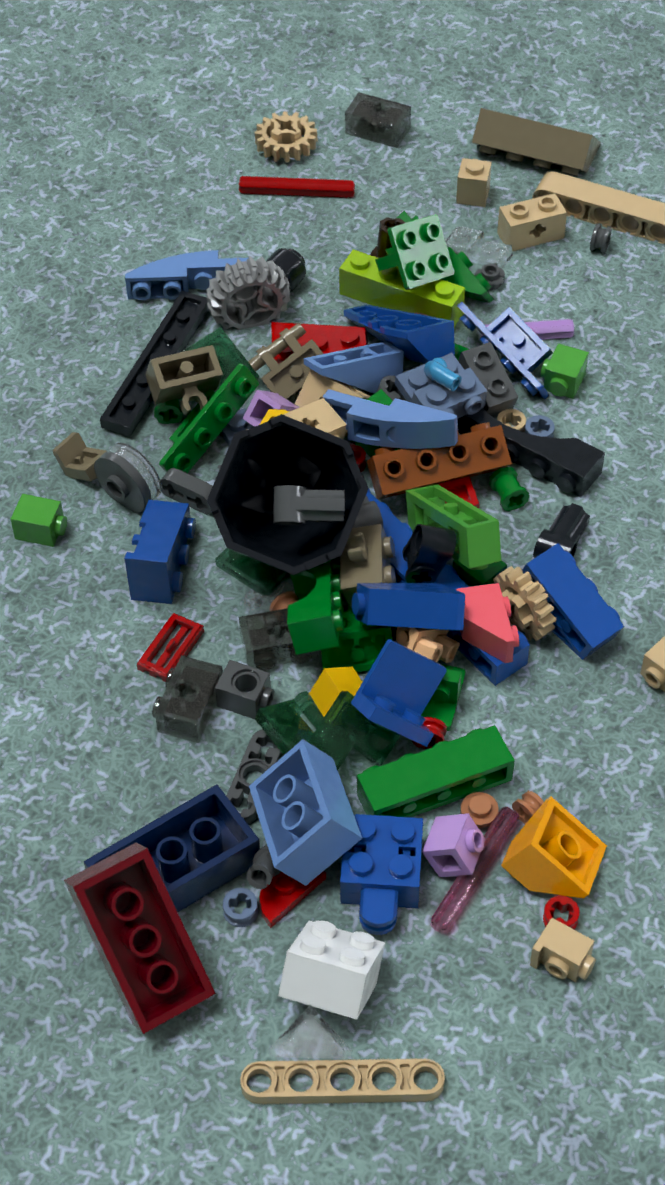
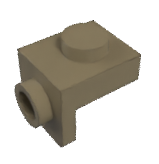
[53,432,108,481]

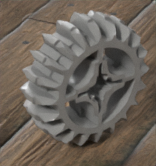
[206,256,291,330]

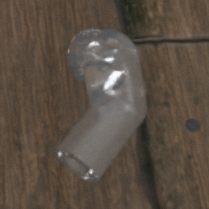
[243,581,295,616]

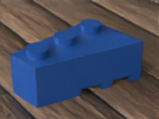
[124,500,196,604]
[522,543,625,660]

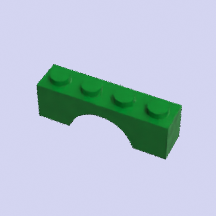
[287,557,344,655]

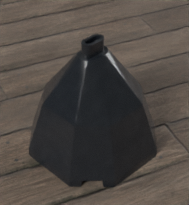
[207,414,369,575]

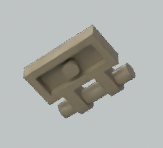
[248,323,323,400]

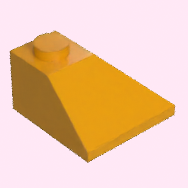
[501,796,607,898]

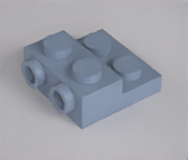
[395,353,487,419]

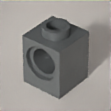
[215,660,274,720]

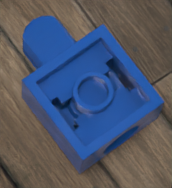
[340,814,423,935]

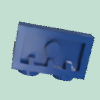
[351,639,447,747]

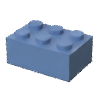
[249,739,362,886]

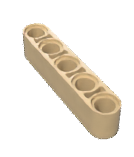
[532,171,665,244]

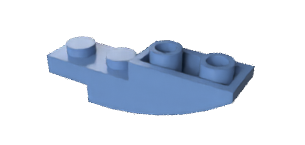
[125,250,248,300]
[322,389,458,449]

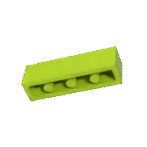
[339,249,465,327]

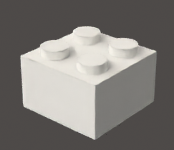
[278,920,385,1020]

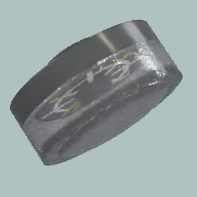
[94,443,162,513]

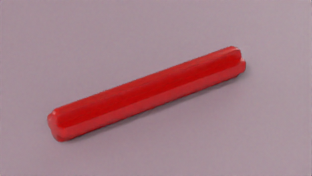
[239,176,355,198]

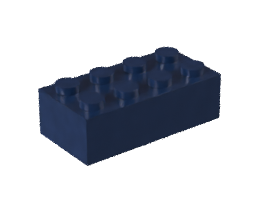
[84,784,260,912]

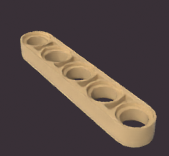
[240,1059,445,1104]

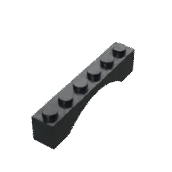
[457,408,605,498]

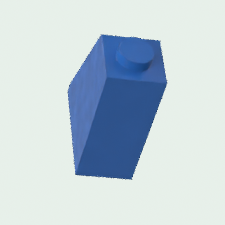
[352,583,465,630]

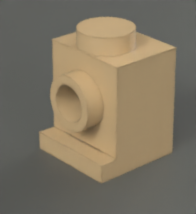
[530,918,596,983]

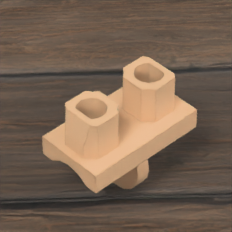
[395,627,460,663]

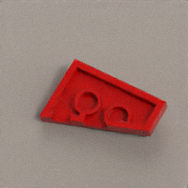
[271,322,368,364]

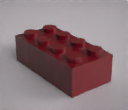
[64,842,216,1034]

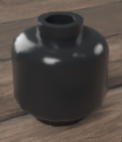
[266,248,306,292]

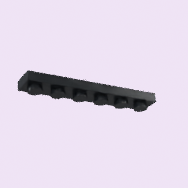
[100,291,209,436]

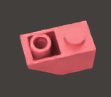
[456,583,519,663]

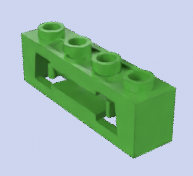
[406,484,501,570]

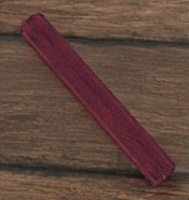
[430,807,519,935]

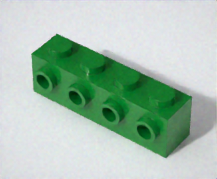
[357,725,515,817]

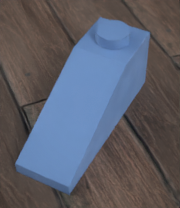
[304,341,404,394]

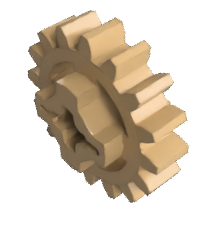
[255,111,317,163]
[493,566,556,641]

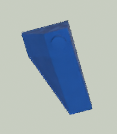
[343,304,455,364]

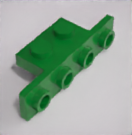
[159,363,259,473]

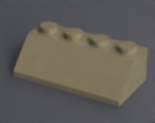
[472,108,601,176]

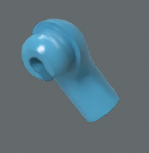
[424,357,462,391]

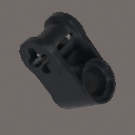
[402,524,456,583]

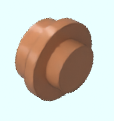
[460,792,499,828]

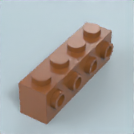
[367,422,512,500]

